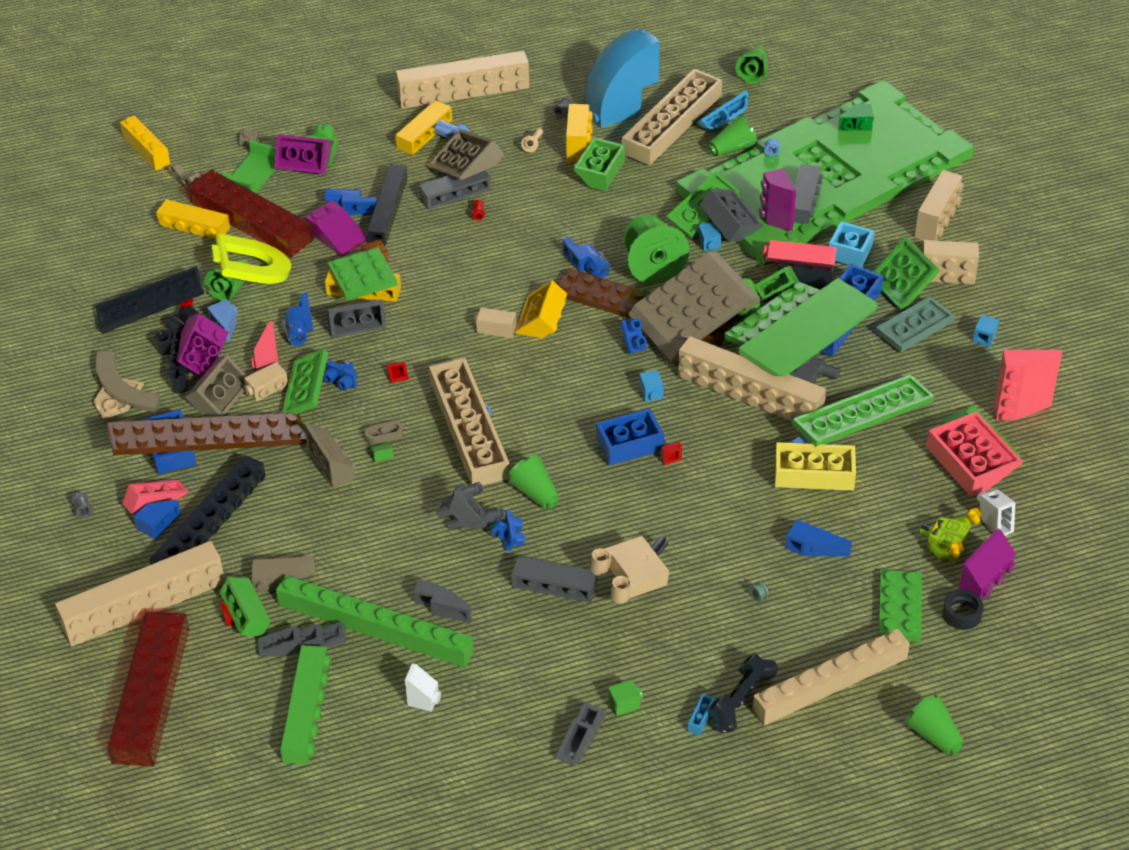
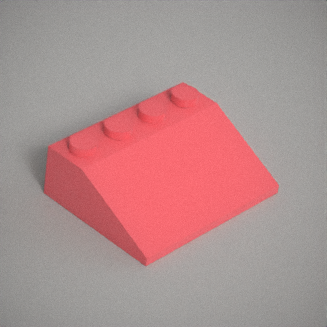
[993,350,1062,421]
[926,411,1023,497]

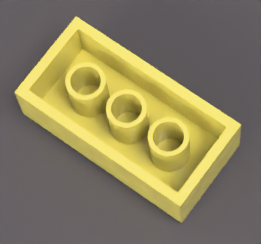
[775,442,856,491]

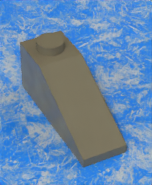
[252,556,316,592]

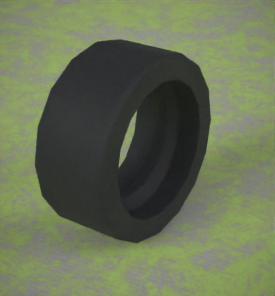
[942,590,984,630]

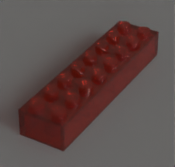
[187,169,314,258]
[107,611,190,767]

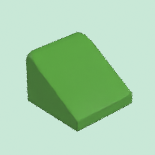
[371,442,394,462]

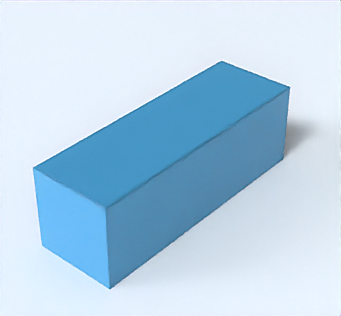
[688,694,715,736]

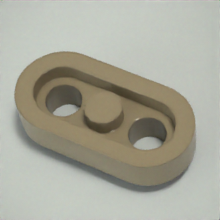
[365,421,404,444]

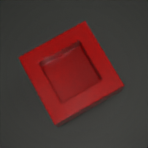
[661,442,682,466]

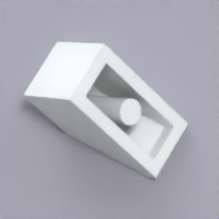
[405,663,441,712]

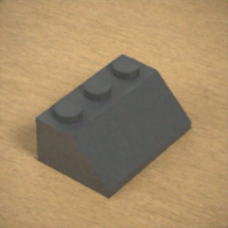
[700,189,763,242]
[327,299,386,338]

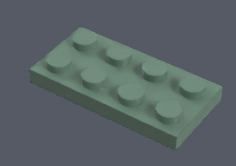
[876,296,955,352]

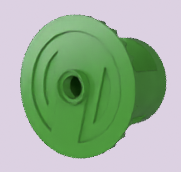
[623,214,690,284]

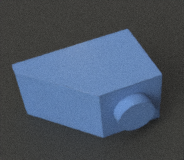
[207,299,238,341]

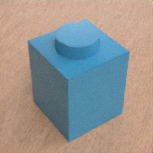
[698,222,721,251]
[973,315,999,347]
[639,370,664,402]

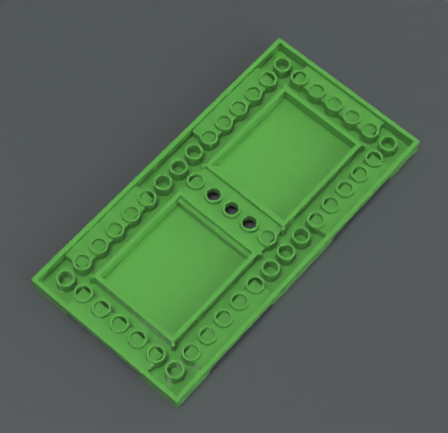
[676,80,974,266]

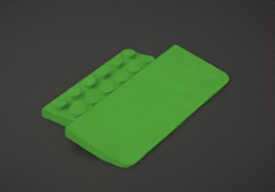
[725,278,878,376]

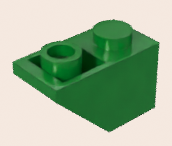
[838,104,874,131]

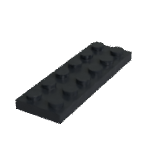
[96,266,205,334]

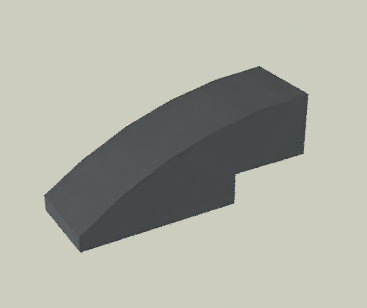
[414,579,472,623]
[556,702,606,766]

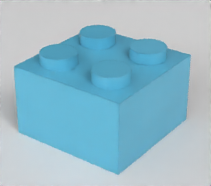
[829,221,875,267]

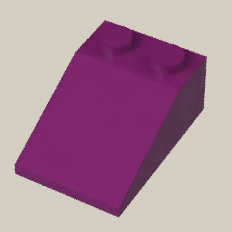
[305,200,368,257]

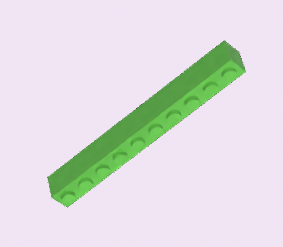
[276,575,474,668]

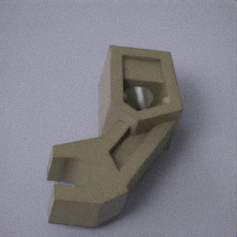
[167,164,204,190]

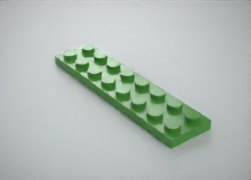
[792,374,935,447]

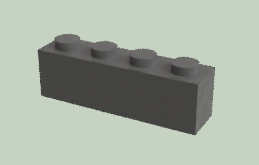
[794,164,823,224]
[419,170,491,210]
[512,556,597,603]

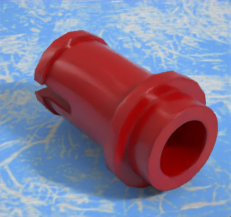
[472,199,485,221]

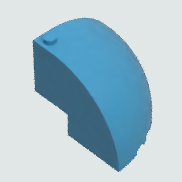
[585,28,660,128]

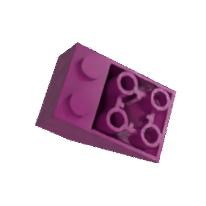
[177,314,229,377]

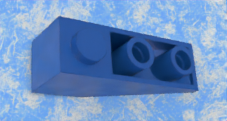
[785,519,852,557]

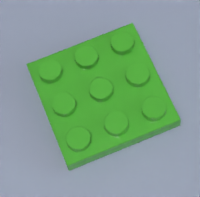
[874,237,941,311]
[328,247,398,301]

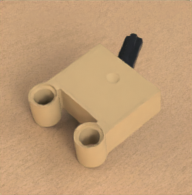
[590,536,669,604]

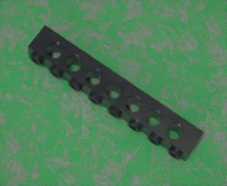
[149,455,266,565]

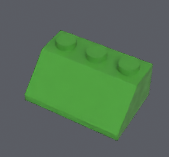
[574,137,625,192]

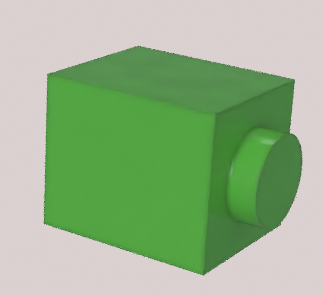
[608,680,643,716]

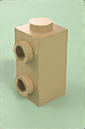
[474,307,517,338]
[244,362,288,402]

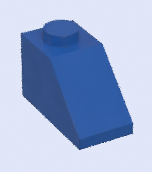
[134,500,181,539]

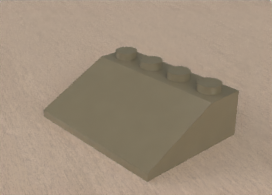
[427,129,505,180]

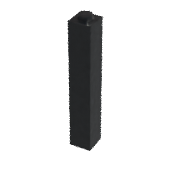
[367,164,408,246]

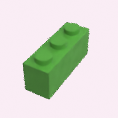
[220,577,271,636]

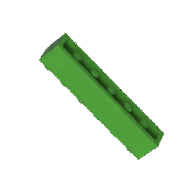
[281,646,331,764]

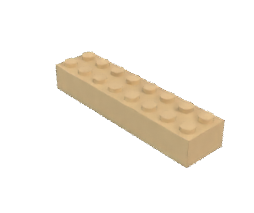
[396,51,529,109]
[622,69,722,165]
[678,336,826,421]
[429,358,510,486]
[55,541,225,647]

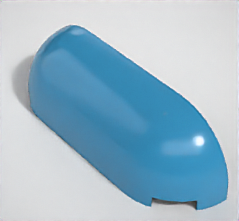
[697,90,749,130]

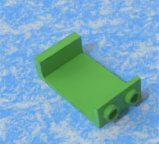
[221,140,276,198]

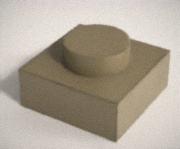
[239,130,259,146]

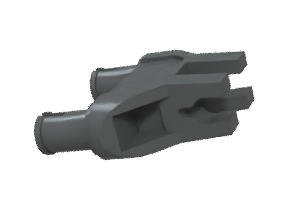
[789,358,841,399]
[436,482,505,530]

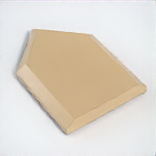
[94,378,144,420]

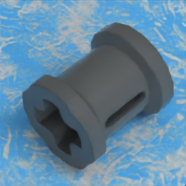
[553,97,574,118]
[71,492,93,518]

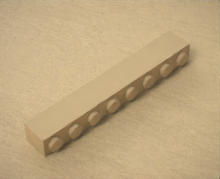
[753,629,910,726]

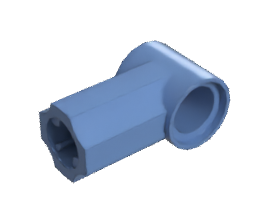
[434,119,469,140]

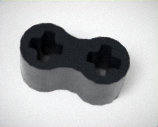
[166,305,204,330]

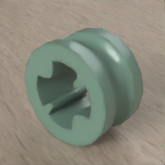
[749,581,769,602]

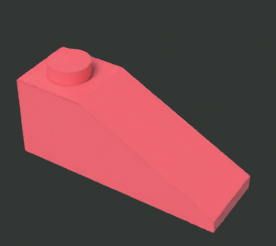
[251,321,279,371]
[122,480,188,515]

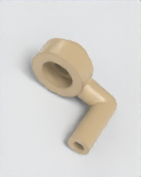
[521,128,543,154]

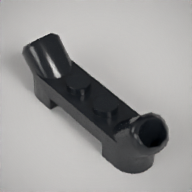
[708,652,778,733]

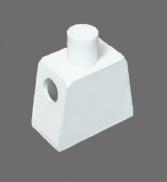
[977,490,1016,535]

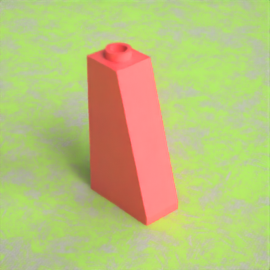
[763,240,837,268]

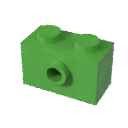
[755,266,799,301]

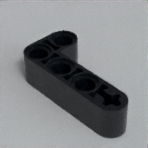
[154,330,190,394]

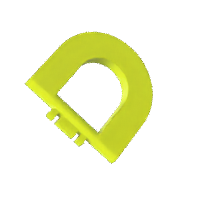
[211,234,291,284]

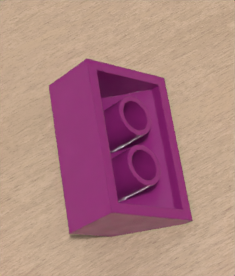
[275,134,332,174]
[759,168,796,231]
[959,528,1016,599]

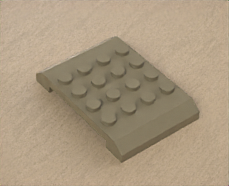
[629,251,761,365]

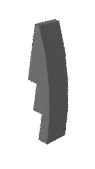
[258,622,347,657]

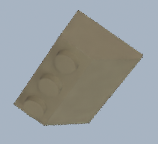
[185,355,247,417]
[305,423,356,488]

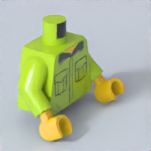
[919,508,982,563]

